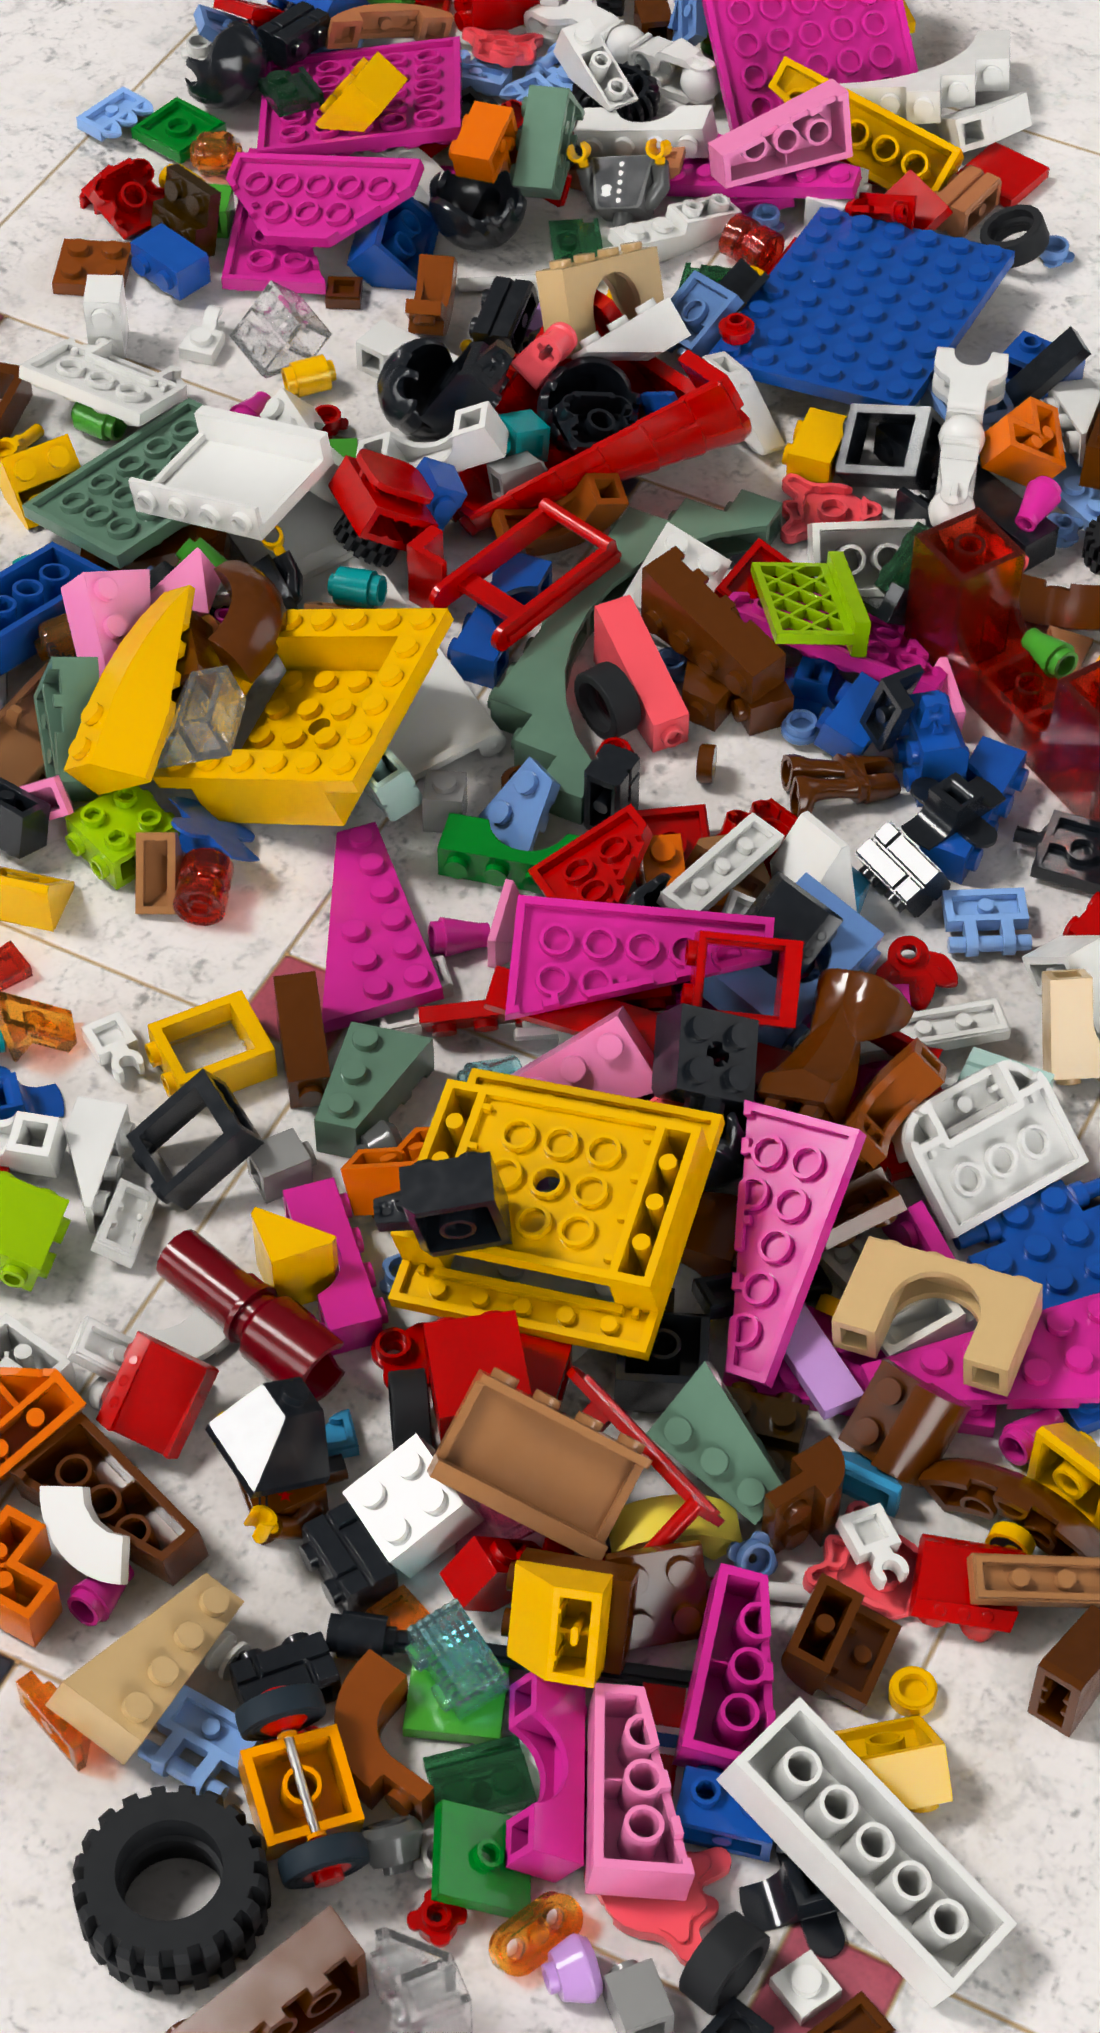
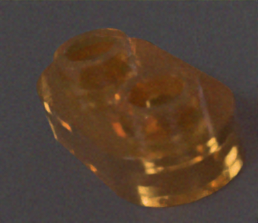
[488,1891,583,1977]

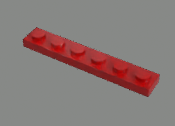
[418,985,676,1037]

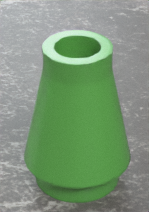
[1021,628,1078,680]

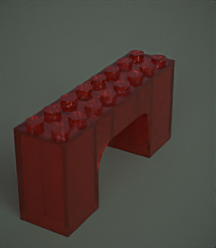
[904,507,1100,822]

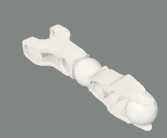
[524,0,720,108]
[928,346,1009,546]

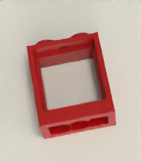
[681,930,804,1029]

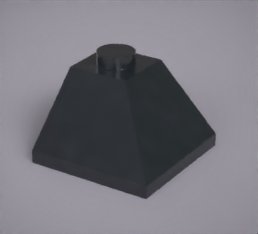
[205,1376,330,1499]

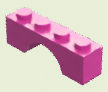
[283,1177,389,1355]
[505,1671,588,1883]

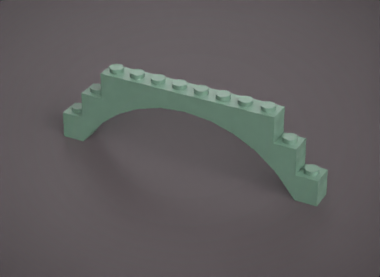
[487,489,783,825]

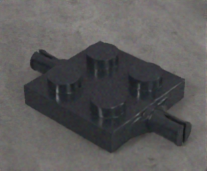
[1013,809,1100,894]

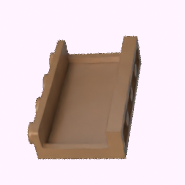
[426,1367,652,1560]

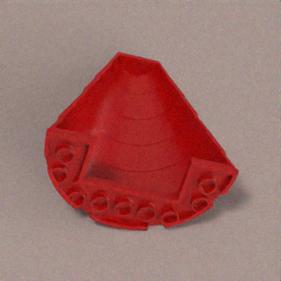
[451,289,752,537]

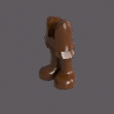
[781,753,901,817]

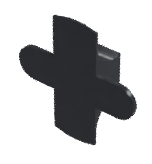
[901,772,1006,851]
[739,1844,845,1959]

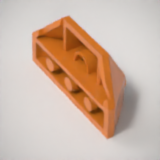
[0,1367,87,1486]

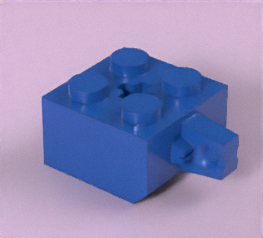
[892,690,970,807]

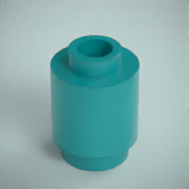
[327,566,387,608]

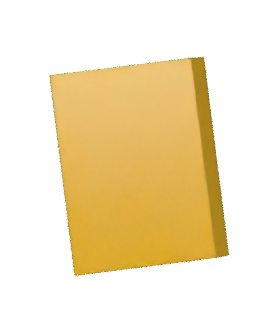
[0,866,75,932]
[251,1207,339,1305]

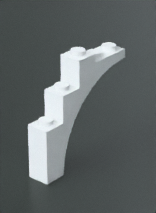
[840,30,1010,124]

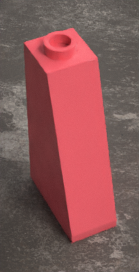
[593,595,689,753]

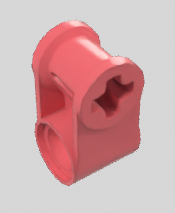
[510,322,578,390]

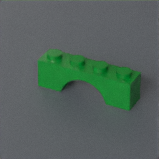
[437,812,579,894]

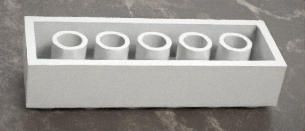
[716,1696,1018,2008]

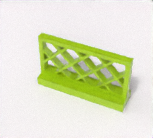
[751,551,871,657]

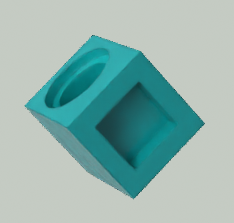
[498,409,550,462]

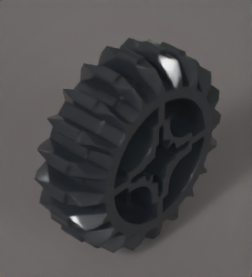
[572,61,660,122]

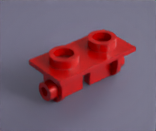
[845,192,917,229]

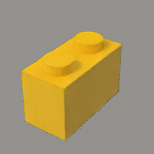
[782,407,847,483]

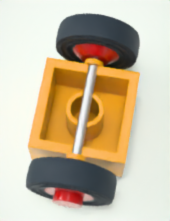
[235,1683,370,1889]

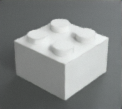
[343,1433,484,1579]

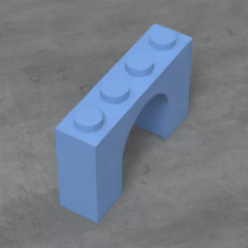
[703,872,885,1049]

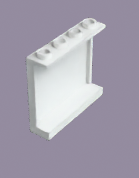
[128,405,334,541]

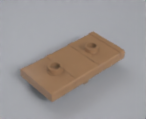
[0,662,49,787]

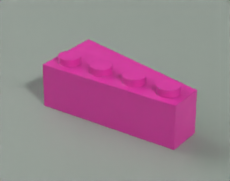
[672,1563,776,1770]

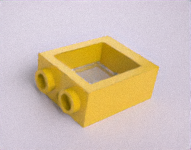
[145,990,278,1098]

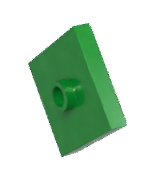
[131,97,226,164]
[431,1799,531,1921]

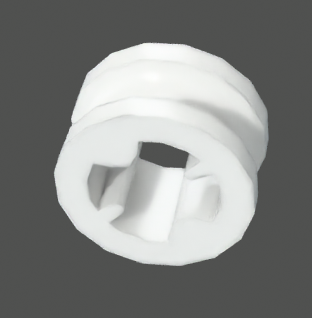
[204,1631,251,1681]

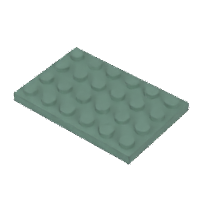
[22,398,203,569]

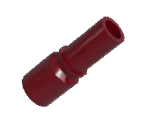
[156,1229,345,1401]

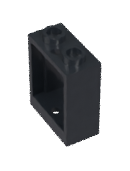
[835,403,945,491]
[126,1068,264,1210]

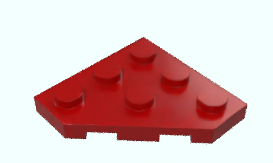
[527,803,653,904]

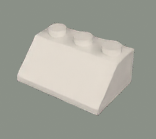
[807,519,927,597]

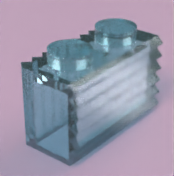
[405,1598,510,1720]

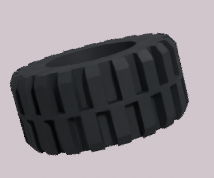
[72,1785,271,1995]

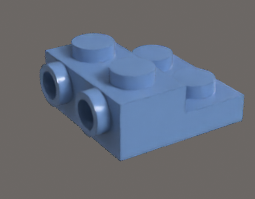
[667,270,744,358]

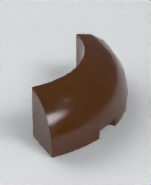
[208,559,287,683]
[976,567,1100,631]
[918,1458,1100,1557]

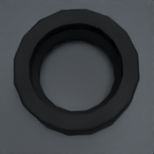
[980,205,1050,268]
[574,661,641,740]
[388,1368,432,1451]
[679,1911,770,2016]

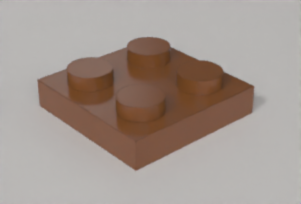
[52,238,132,296]

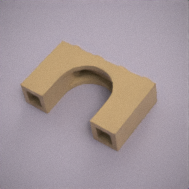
[535,241,664,359]
[1042,969,1100,1086]
[831,1236,1043,1397]

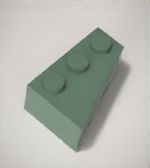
[510,85,585,200]
[33,657,99,801]

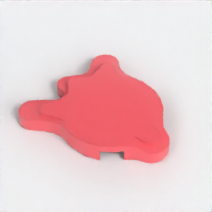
[462,27,544,68]
[780,473,883,544]
[802,1500,918,1620]
[584,1847,732,1966]

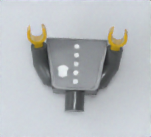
[566,138,672,228]

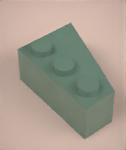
[314,1021,434,1158]
[646,1361,787,1525]

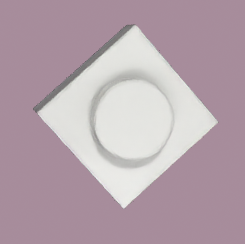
[769,1949,842,2026]

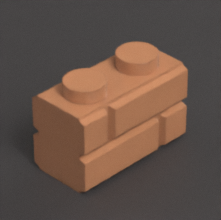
[935,165,1002,238]

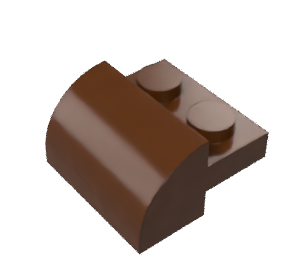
[823,1160,908,1252]
[838,1359,971,1487]
[761,1435,845,1554]
[781,1572,902,1712]

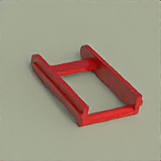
[428,497,622,652]
[566,1366,725,1561]

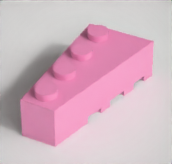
[708,79,853,189]
[60,569,150,679]
[510,1006,654,1098]
[585,1683,695,1901]

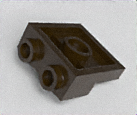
[151,163,221,257]
[697,1381,810,1481]

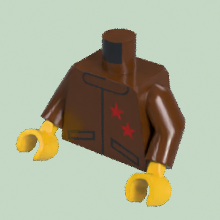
[213,1411,349,1545]

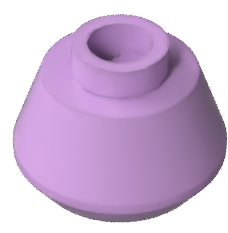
[541,1933,603,2004]

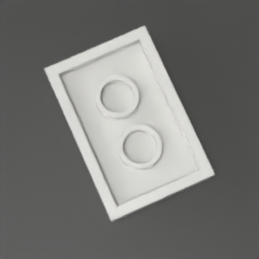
[623,522,732,647]

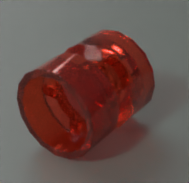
[719,213,785,272]
[173,848,234,926]

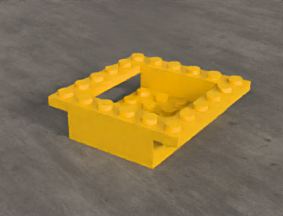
[153,608,454,826]
[388,1068,725,1361]

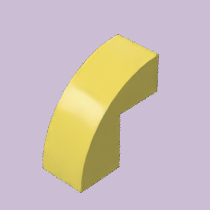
[609,1494,743,1561]

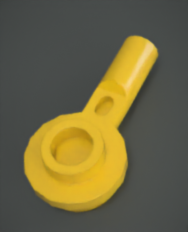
[0,423,45,459]

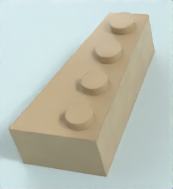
[45,1573,245,1765]

